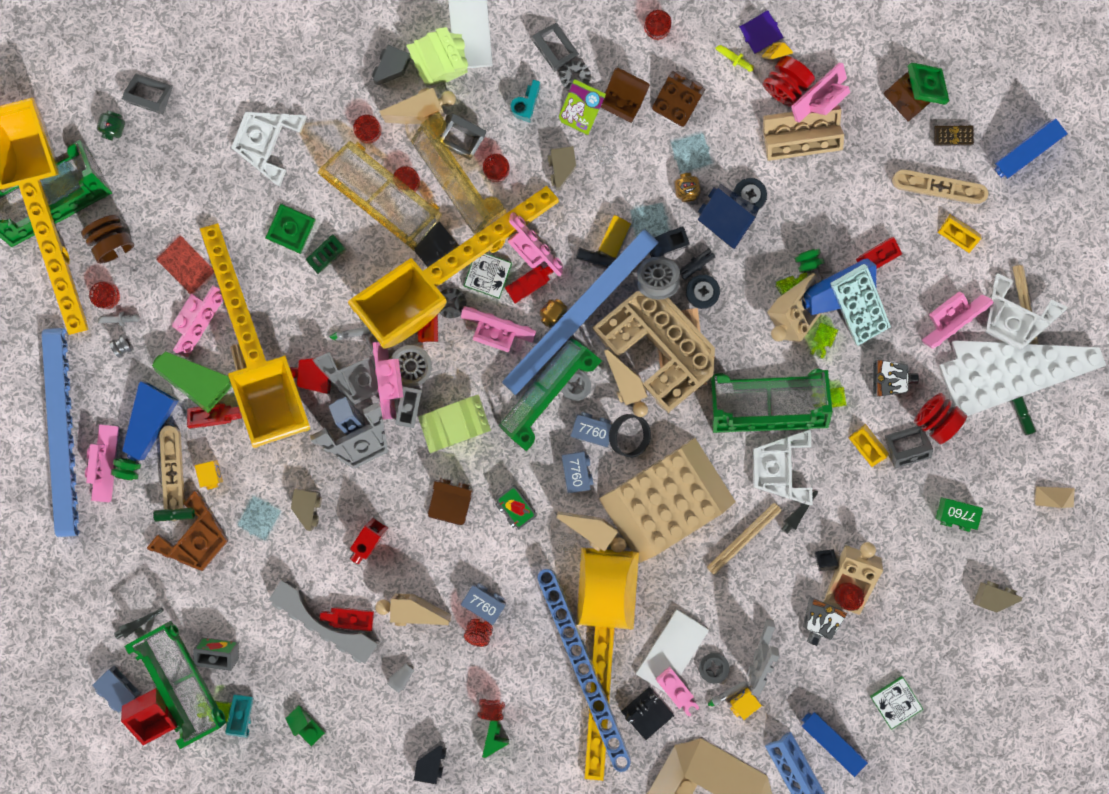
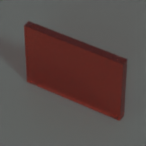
[156,236,214,294]

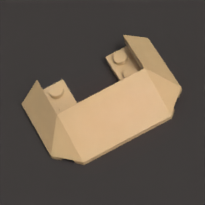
[593,291,715,413]
[647,738,772,794]

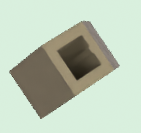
[547,146,576,190]
[291,488,322,531]
[973,581,1023,613]

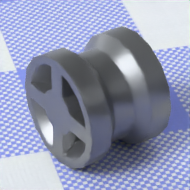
[109,334,134,358]

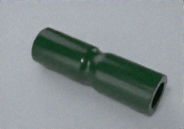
[1011,396,1037,435]
[153,507,195,522]

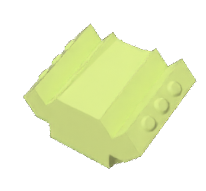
[406,27,468,86]
[418,394,491,453]

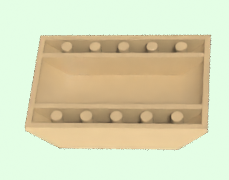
[598,438,736,563]

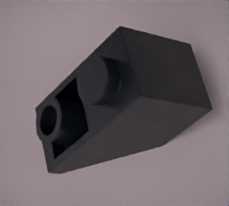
[649,226,690,258]
[413,741,447,784]

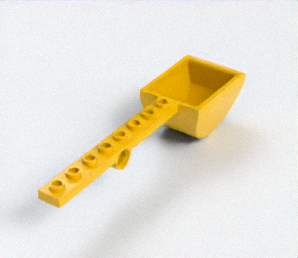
[0,97,89,335]
[348,186,559,349]
[199,223,310,448]
[576,547,639,781]

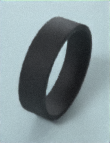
[609,414,651,458]

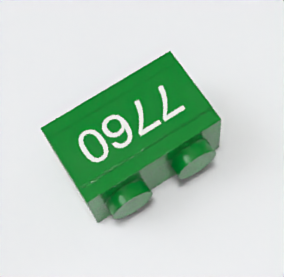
[935,497,983,532]

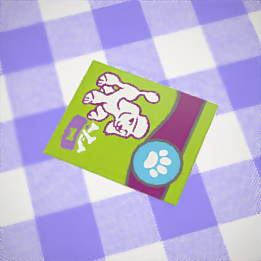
[559,79,606,135]

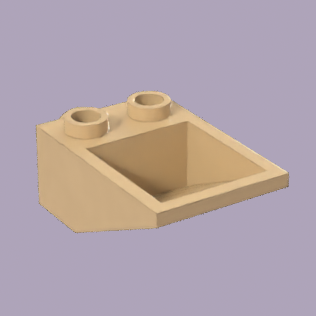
[379,87,456,125]
[767,273,822,342]
[604,349,648,417]
[556,511,626,553]
[824,542,883,615]
[375,593,452,626]

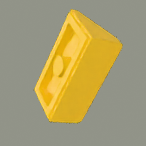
[762,42,794,59]
[937,214,982,253]
[598,215,631,258]
[848,424,889,467]

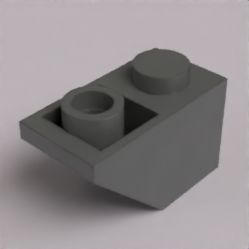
[372,44,411,85]

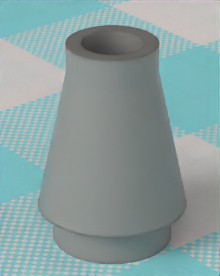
[387,663,415,693]

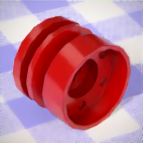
[762,55,815,107]
[914,393,967,444]

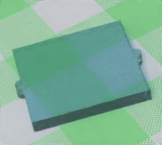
[671,133,712,173]
[40,161,80,204]
[630,203,669,237]
[237,496,281,541]

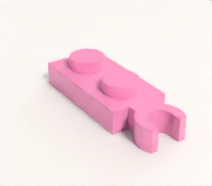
[655,667,699,716]

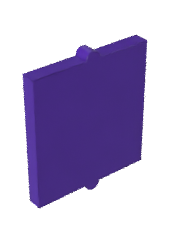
[739,10,784,54]

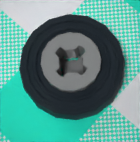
[733,178,767,209]
[686,275,720,309]

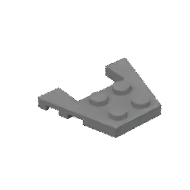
[313,334,378,405]
[310,402,388,469]
[747,618,779,697]

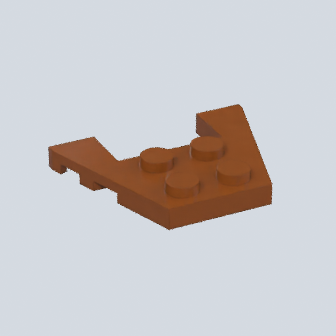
[147,490,228,571]

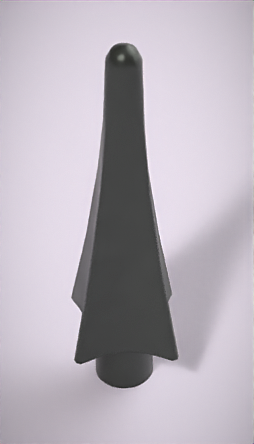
[781,491,818,534]
[114,608,164,639]

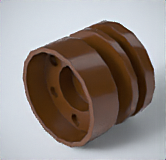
[81,215,134,264]

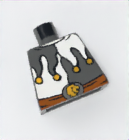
[873,360,919,397]
[803,597,847,646]

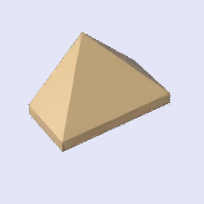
[1035,486,1075,508]

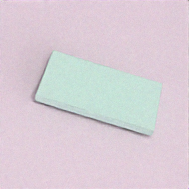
[830,264,891,346]

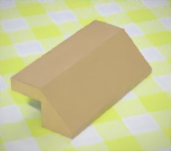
[763,105,844,161]

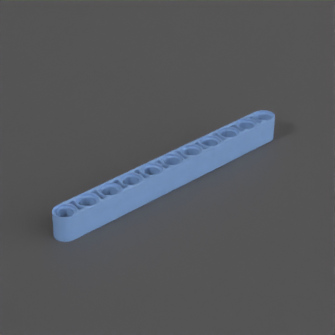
[502,229,659,396]
[42,328,80,537]
[538,569,631,772]

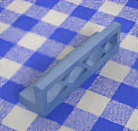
[765,732,825,794]

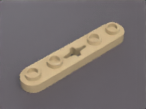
[892,170,988,204]
[159,426,185,521]

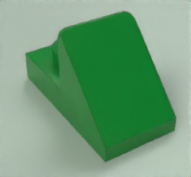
[285,705,325,747]
[482,716,509,758]

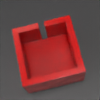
[121,688,177,746]

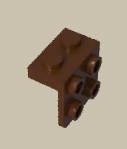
[600,68,650,123]
[652,71,706,127]
[883,71,931,122]
[428,478,473,525]

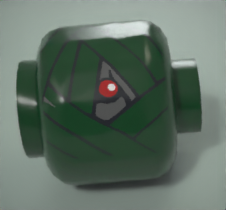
[96,110,125,141]

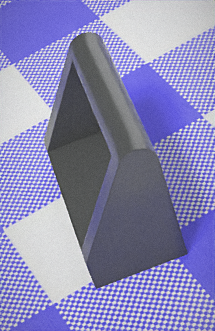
[532,23,579,72]
[122,74,173,115]
[436,114,487,160]
[885,426,934,469]

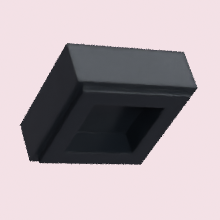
[815,549,838,571]

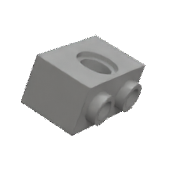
[395,387,422,428]

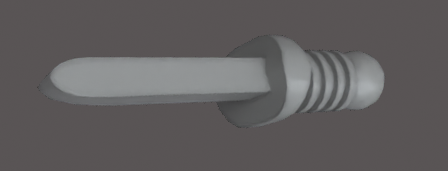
[98,312,140,326]

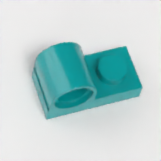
[511,80,541,122]
[225,695,254,738]

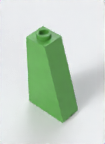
[152,351,232,413]

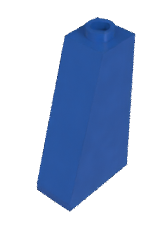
[994,118,1068,179]
[802,258,877,315]
[122,381,179,461]
[802,712,868,777]

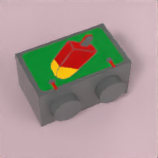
[495,484,537,530]
[193,637,239,671]

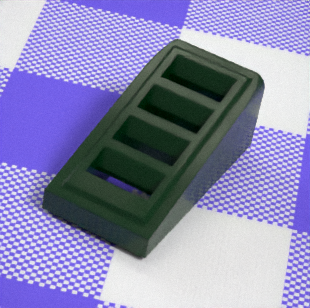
[305,234,347,274]

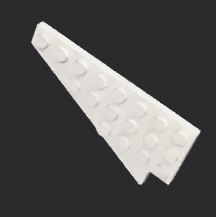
[939,341,1106,416]

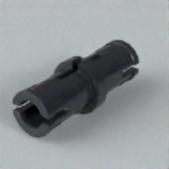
[576,247,616,268]
[679,248,716,280]

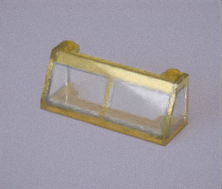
[411,111,506,235]
[317,141,442,251]

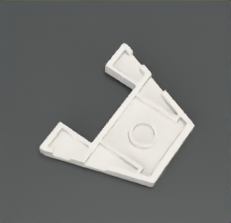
[232,112,307,187]
[985,273,1068,350]
[753,430,813,505]

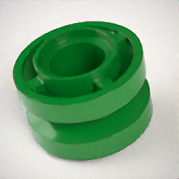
[794,248,825,273]
[111,458,141,480]

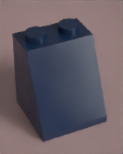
[697,184,759,249]

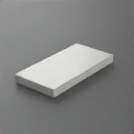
[448,0,493,68]
[636,609,709,694]

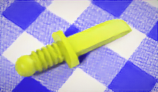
[715,45,754,72]

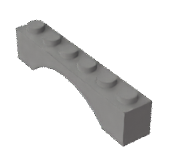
[269,578,380,664]

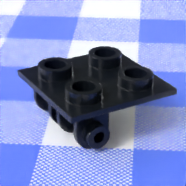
[410,221,459,268]
[621,686,675,740]

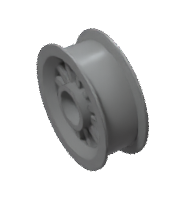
[637,257,680,300]
[391,345,432,387]

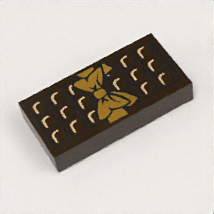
[934,125,974,146]

